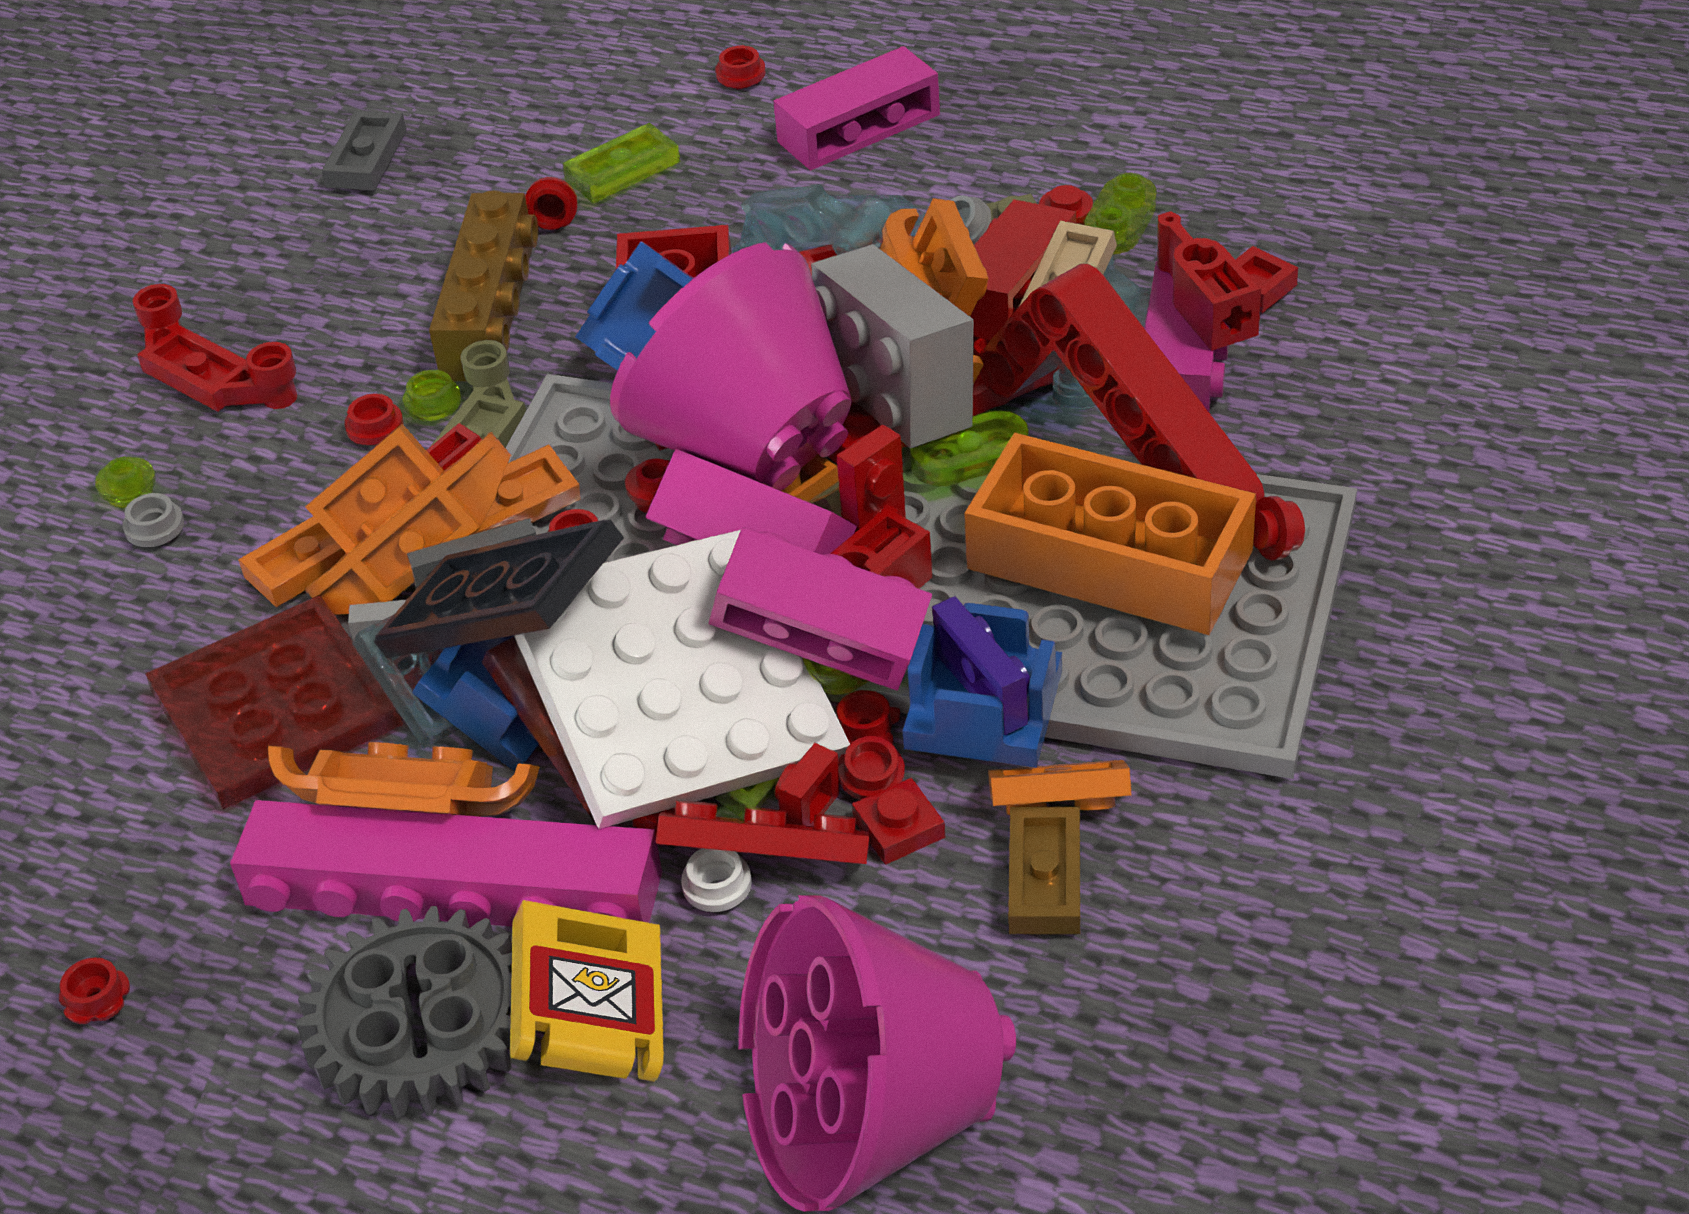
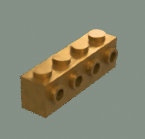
[429,191,538,381]

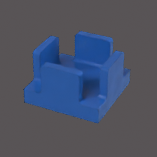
[575,241,694,371]
[903,603,1062,768]
[412,635,554,771]

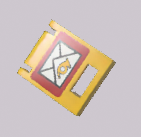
[510,900,664,1082]

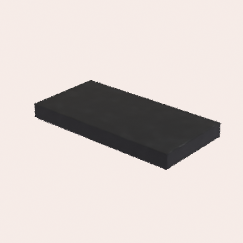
[373,519,624,658]

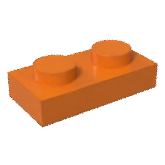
[471,444,581,535]
[238,516,346,607]
[988,760,1132,815]

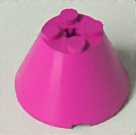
[610,242,852,491]
[739,895,1016,1212]

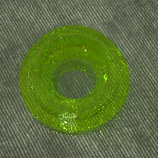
[403,370,461,421]
[95,456,156,508]

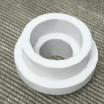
[681,848,752,912]

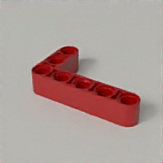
[979,264,1265,505]

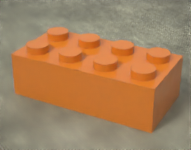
[964,433,1256,635]

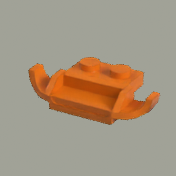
[880,198,989,384]
[305,424,511,615]
[268,742,540,817]

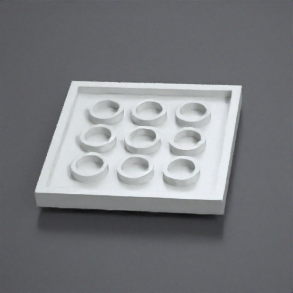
[514,530,850,829]

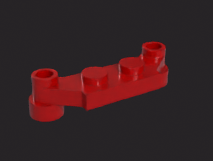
[133,284,298,412]

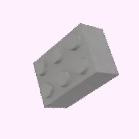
[811,244,974,448]

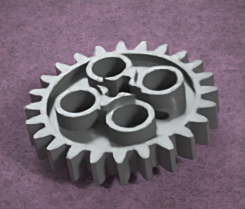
[296,906,512,1118]

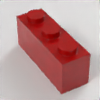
[970,199,1076,340]

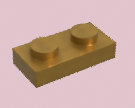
[1008,807,1081,934]

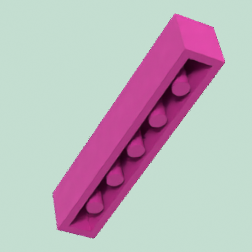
[230,800,662,928]

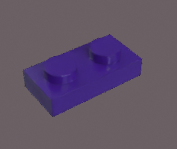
[932,596,1030,735]

